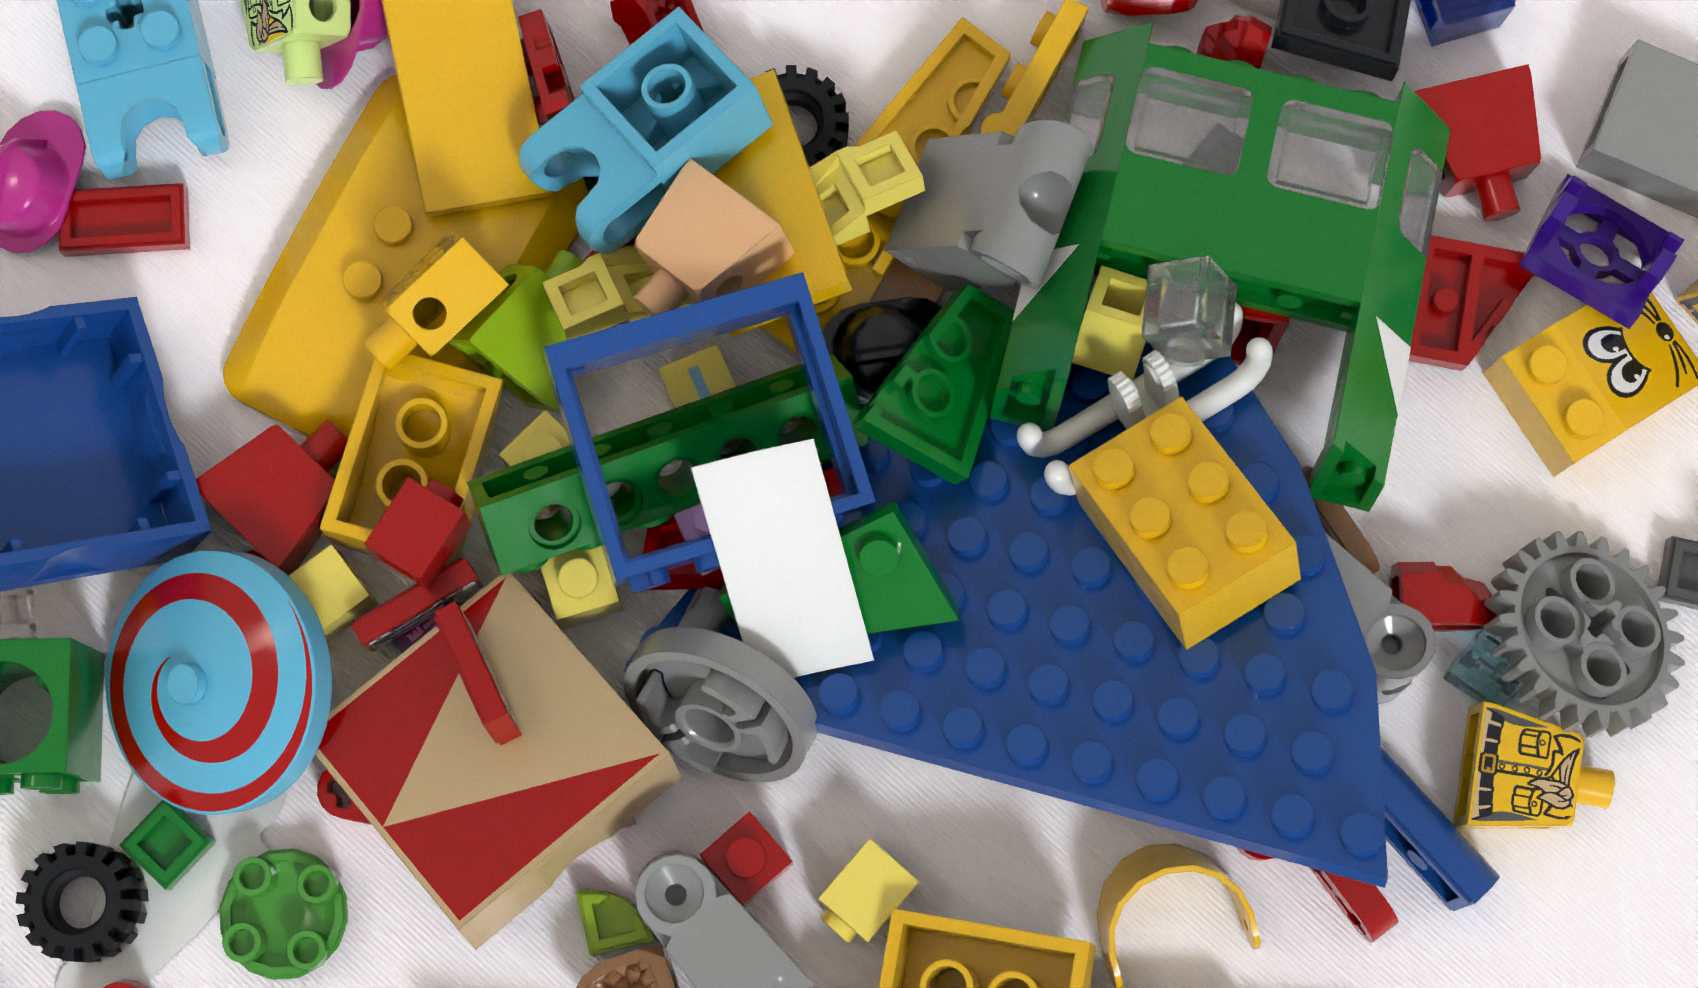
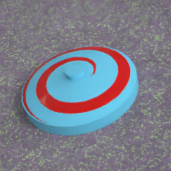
[105,551,332,815]

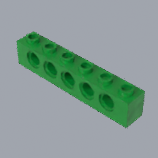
[467,353,869,576]

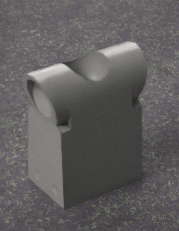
[884,120,1092,292]
[1325,532,1436,705]
[635,851,814,988]

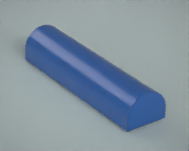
[1381,746,1500,911]

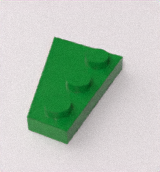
[851,284,1015,485]

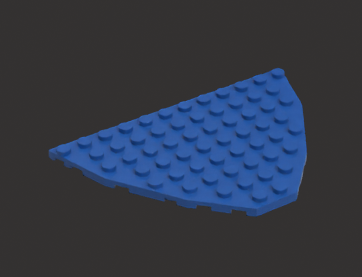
[623,306,1388,888]

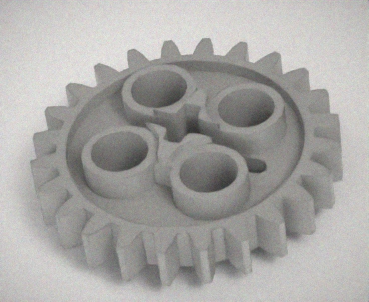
[1484,531,1685,738]

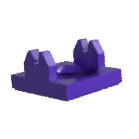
[1518,174,1685,329]

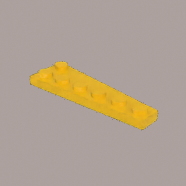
[758,17,1011,359]

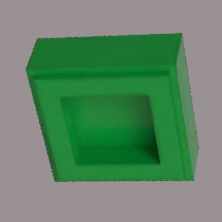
[119,800,216,890]

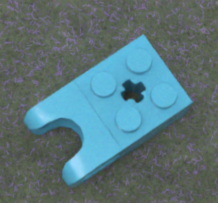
[57,0,230,181]
[519,7,773,254]

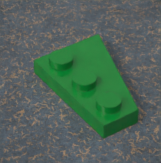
[718,501,960,634]

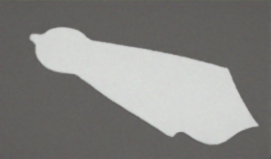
[55,772,286,988]

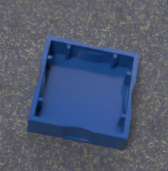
[0,297,212,592]

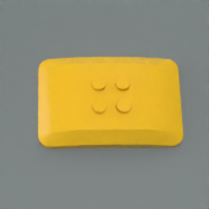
[223,75,599,438]

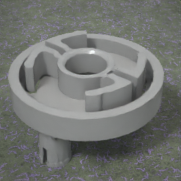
[623,587,817,782]

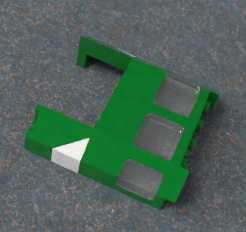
[989,22,1451,512]

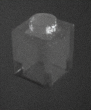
[1141,255,1237,367]

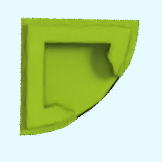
[576,890,655,956]

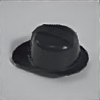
[822,297,942,404]

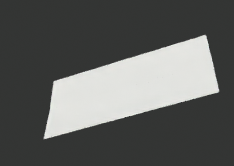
[691,438,874,678]

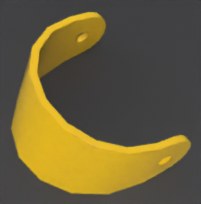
[1096,843,1261,988]

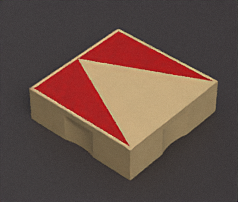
[315,573,682,950]

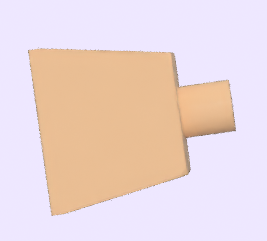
[633,158,795,316]

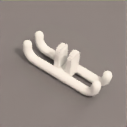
[1017,301,1273,496]

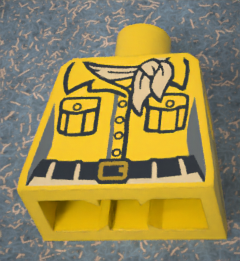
[362,230,509,371]
[1453,701,1615,829]

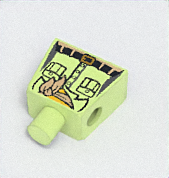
[241,0,351,86]

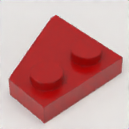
[518,9,575,126]
[1409,234,1535,371]

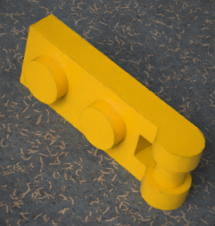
[979,0,1089,136]

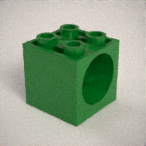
[0,638,105,795]

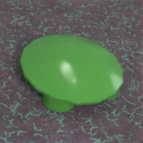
[220,848,348,980]

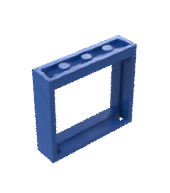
[544,272,876,593]

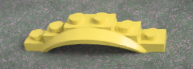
[542,130,925,340]

